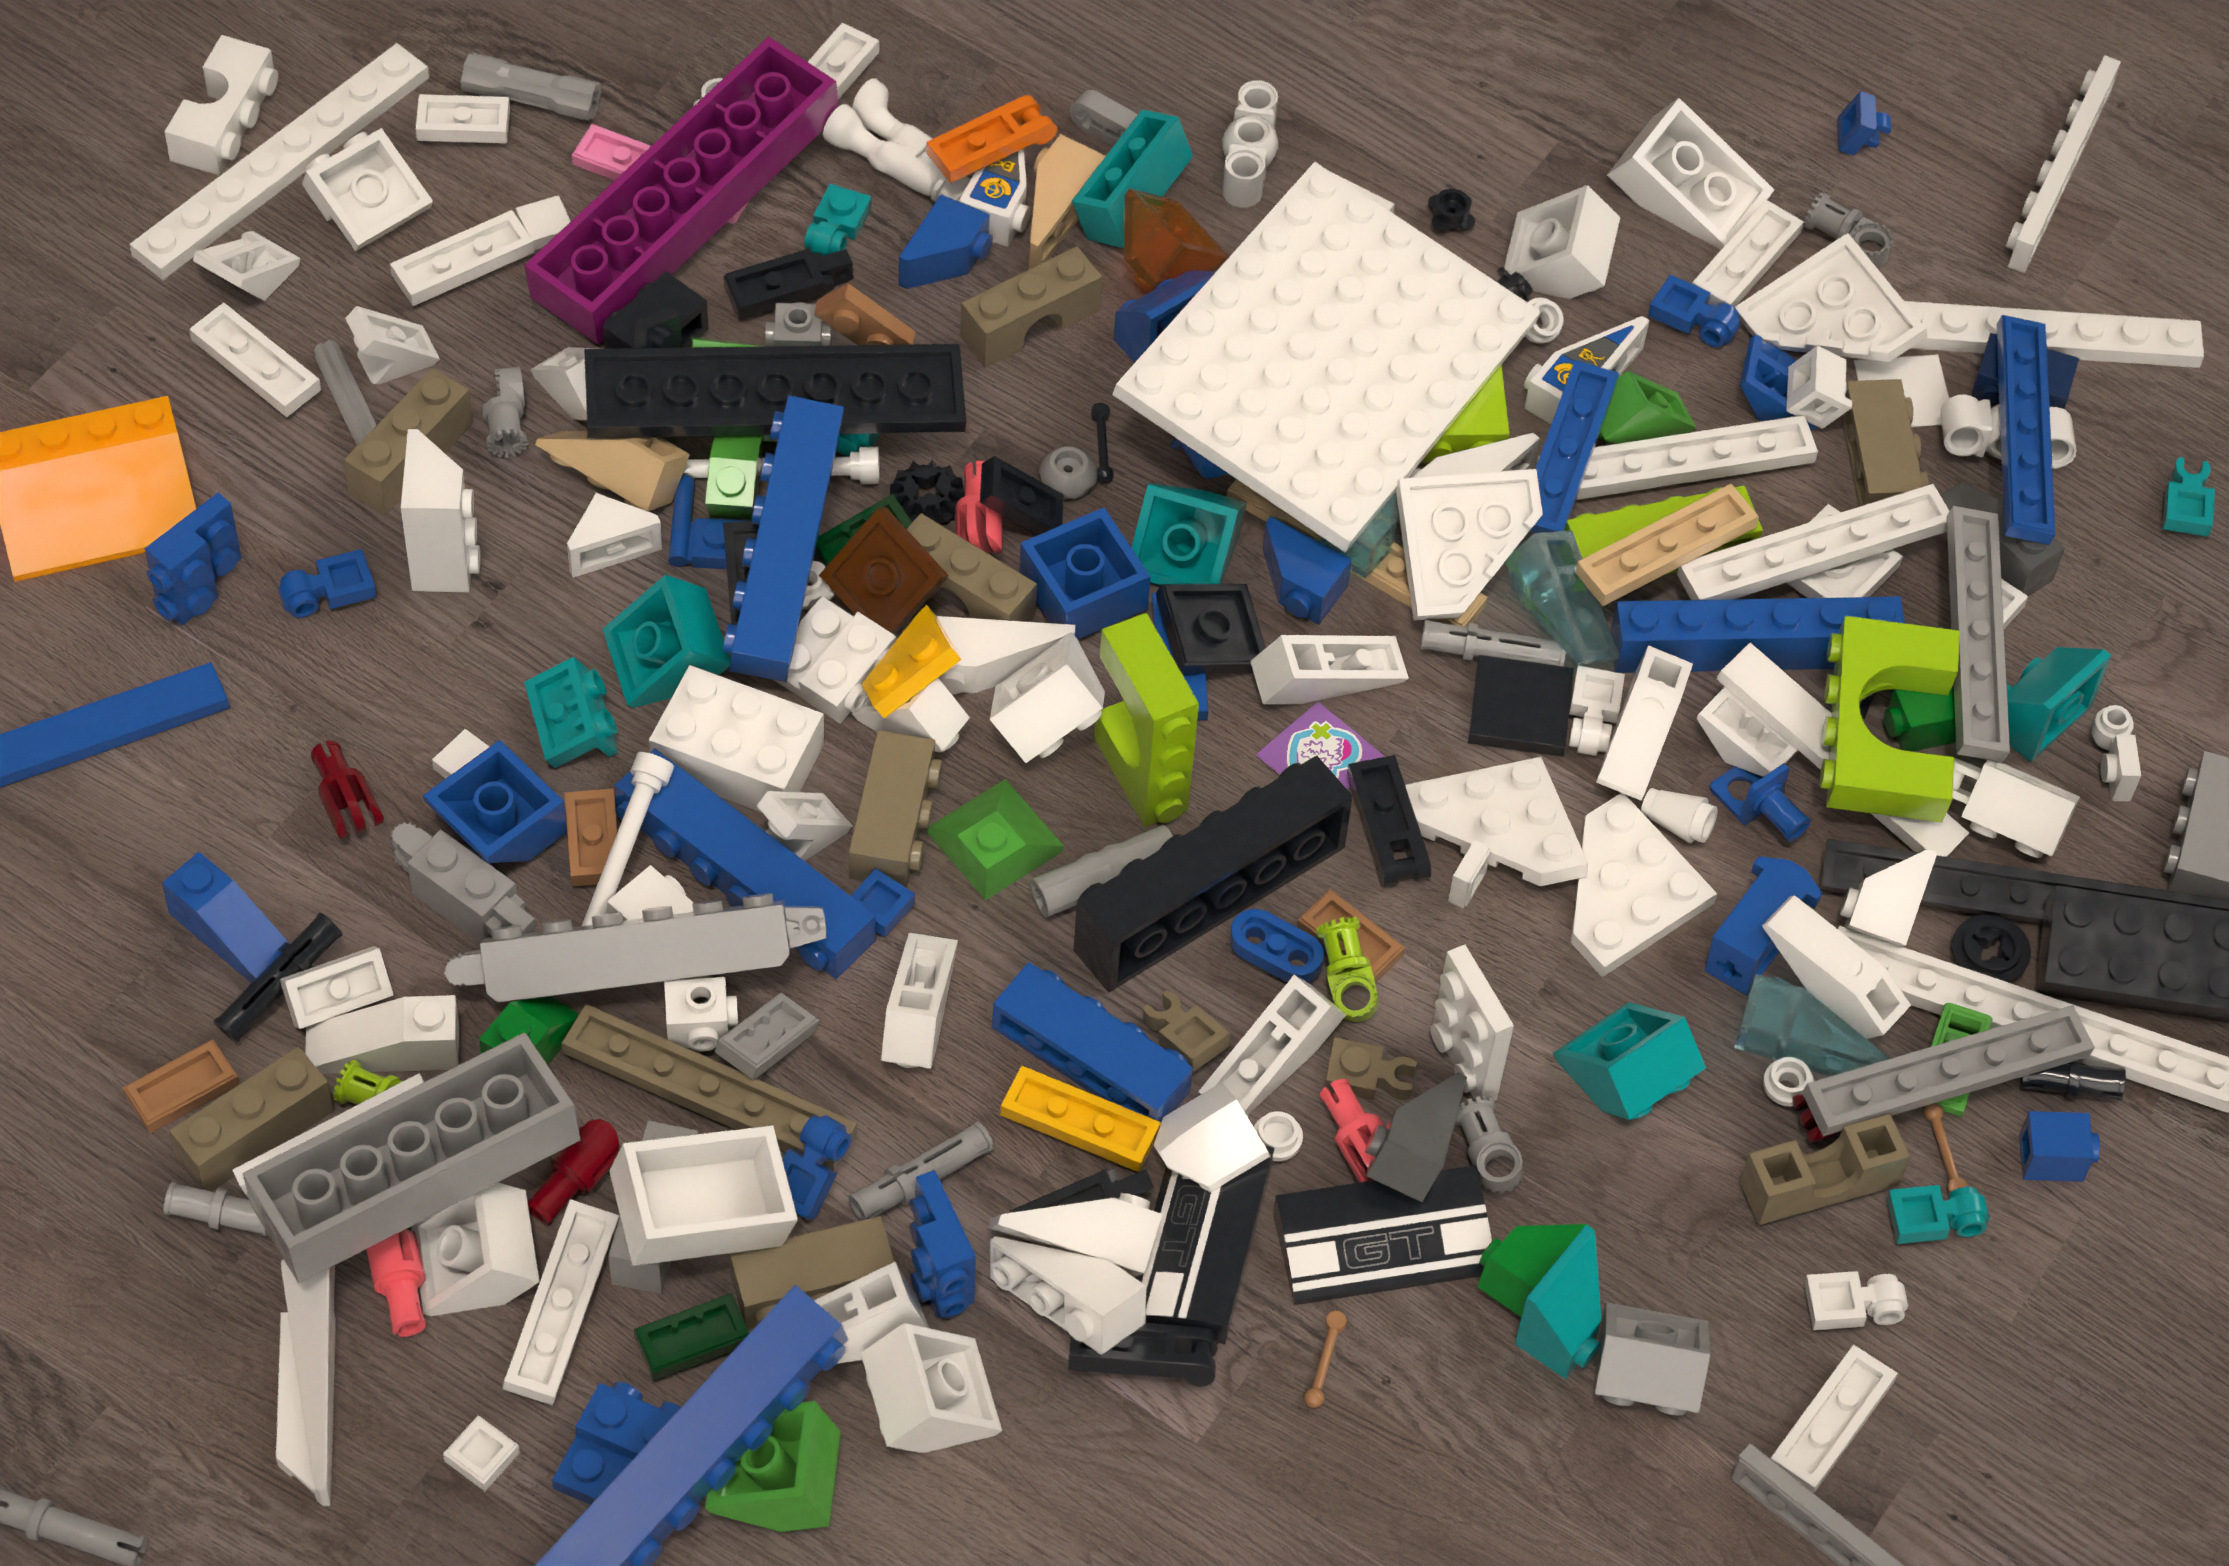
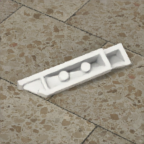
[276,1259,336,1506]

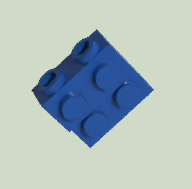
[145,492,242,625]
[909,1170,976,1318]
[552,1382,681,1505]

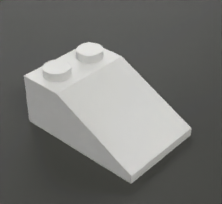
[1607,98,1774,250]

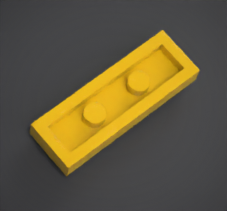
[1000,1066,1161,1172]

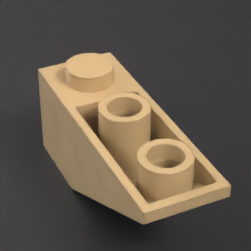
[535,431,690,512]

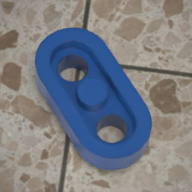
[1230,909,1324,983]

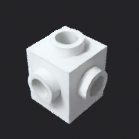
[664,975,738,1051]

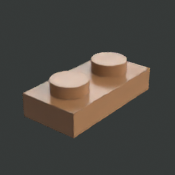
[814,283,916,345]
[564,788,621,886]

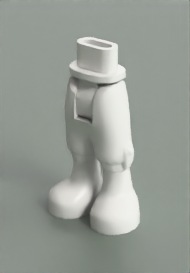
[823,78,971,202]

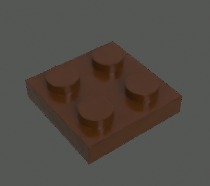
[819,507,949,635]

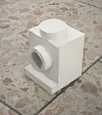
[1786,346,1852,429]

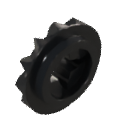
[890,459,965,524]
[1950,915,2031,983]

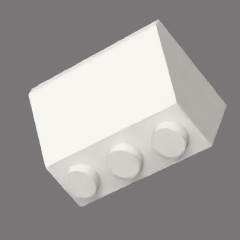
[401,429,480,592]

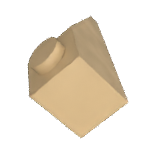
[1029,134,1106,269]

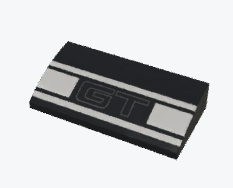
[1135,1145,1275,1345]
[1273,1165,1492,1305]

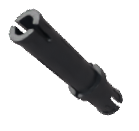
[213,912,343,1044]

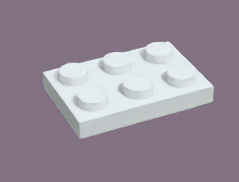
[1430,945,1514,1101]

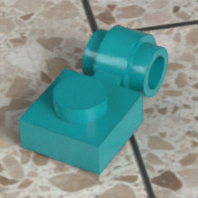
[804,183,872,256]
[1886,1185,1990,1244]

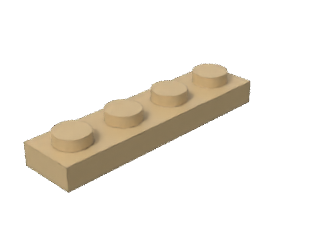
[1575,484,1759,606]

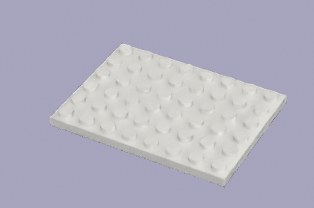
[1112,162,1541,553]

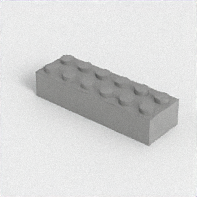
[242,1032,580,1283]

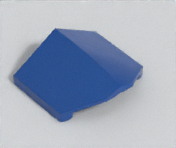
[1740,335,1817,430]

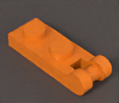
[926,95,1058,183]

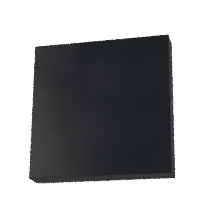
[1155,584,1266,674]
[1468,655,1574,756]

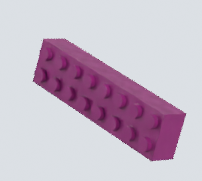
[524,36,839,345]

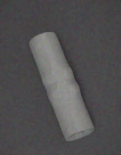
[1030,825,1173,918]

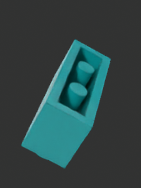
[1072,109,1193,248]

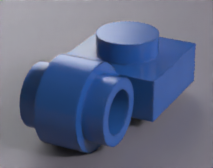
[1648,275,1740,347]
[278,549,376,618]
[782,1115,852,1219]

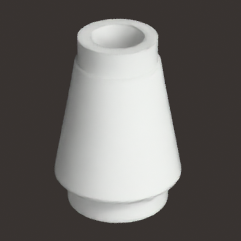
[1641,788,1718,843]

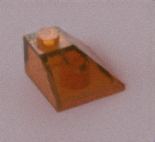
[1124,188,1230,292]

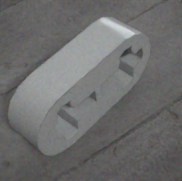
[1069,90,1138,147]

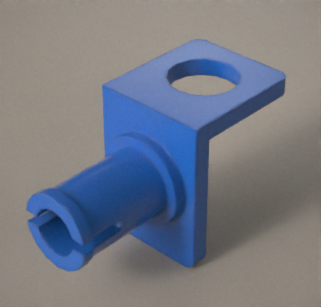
[1709,763,1811,842]

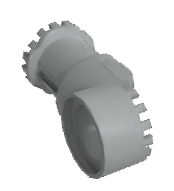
[1804,192,1893,268]
[481,366,528,458]
[1455,1096,1524,1194]

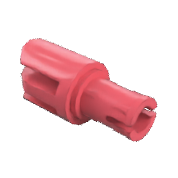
[955,461,1003,555]
[1319,1079,1385,1183]
[366,1228,426,1337]

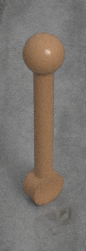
[1924,1102,1968,1195]
[1304,1311,1347,1408]

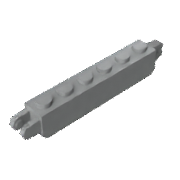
[443,893,827,1002]

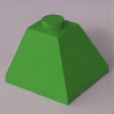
[927,779,1064,900]

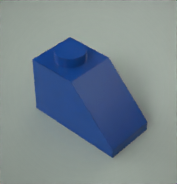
[898,194,993,289]
[1263,516,1352,625]

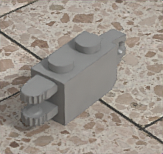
[390,822,537,942]

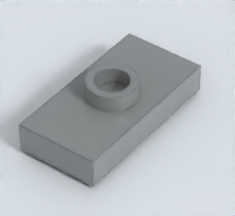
[715,992,819,1081]

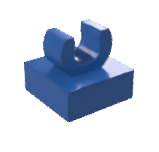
[1838,91,1891,156]

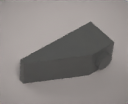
[1940,482,2065,596]
[1365,1073,1467,1202]

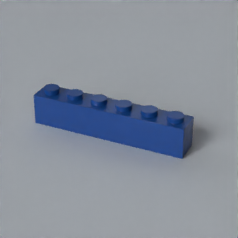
[723,395,844,682]
[1610,596,1905,673]
[614,748,876,979]

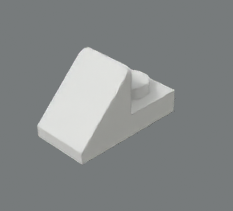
[345,306,440,385]
[757,791,853,861]

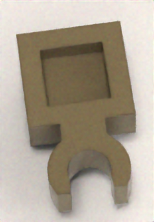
[1143,990,1231,1072]
[1325,1037,1417,1100]

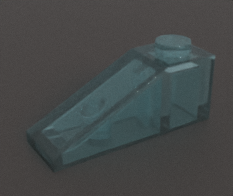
[1505,531,1620,665]
[1734,974,1890,1076]

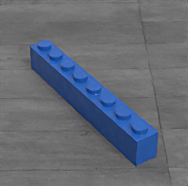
[535,1285,849,1566]

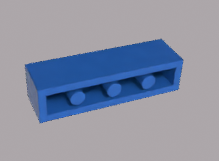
[992,962,1193,1122]

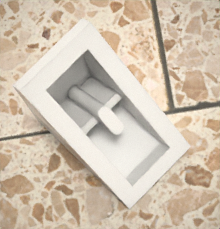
[567,493,662,578]

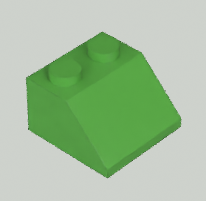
[705,1401,841,1532]

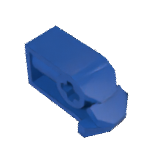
[1705,856,1822,995]

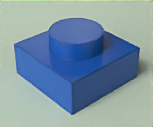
[851,868,915,938]

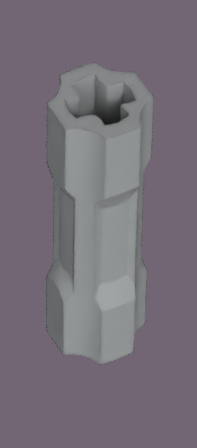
[461,53,601,121]

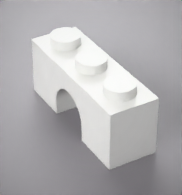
[165,35,278,176]

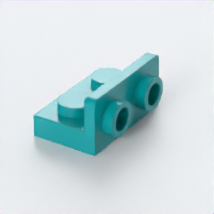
[524,657,618,768]

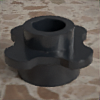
[1427,189,1475,232]
[1497,267,1533,302]

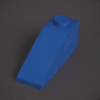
[162,852,290,983]

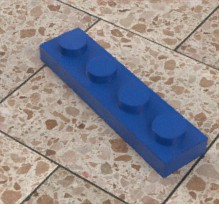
[1530,360,1619,541]

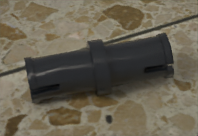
[2020,1060,2126,1101]

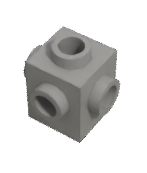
[765,302,831,346]

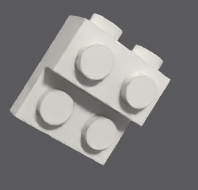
[302,128,433,251]
[774,596,897,724]

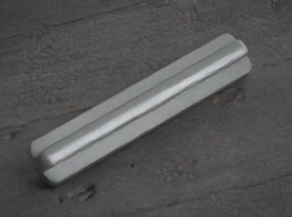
[314,340,377,445]

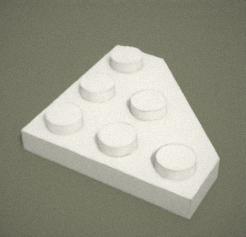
[1735,233,1928,362]
[1396,469,1543,621]
[1405,757,1588,886]
[1571,793,1717,977]

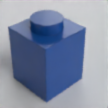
[2019,1111,2100,1182]

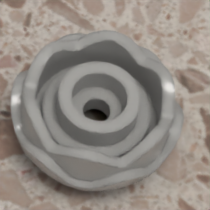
[1039,446,1097,500]

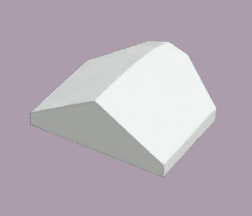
[193,231,300,301]
[1696,687,1798,777]
[1154,1082,1270,1192]

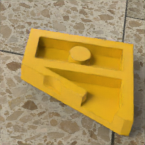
[862,605,962,719]

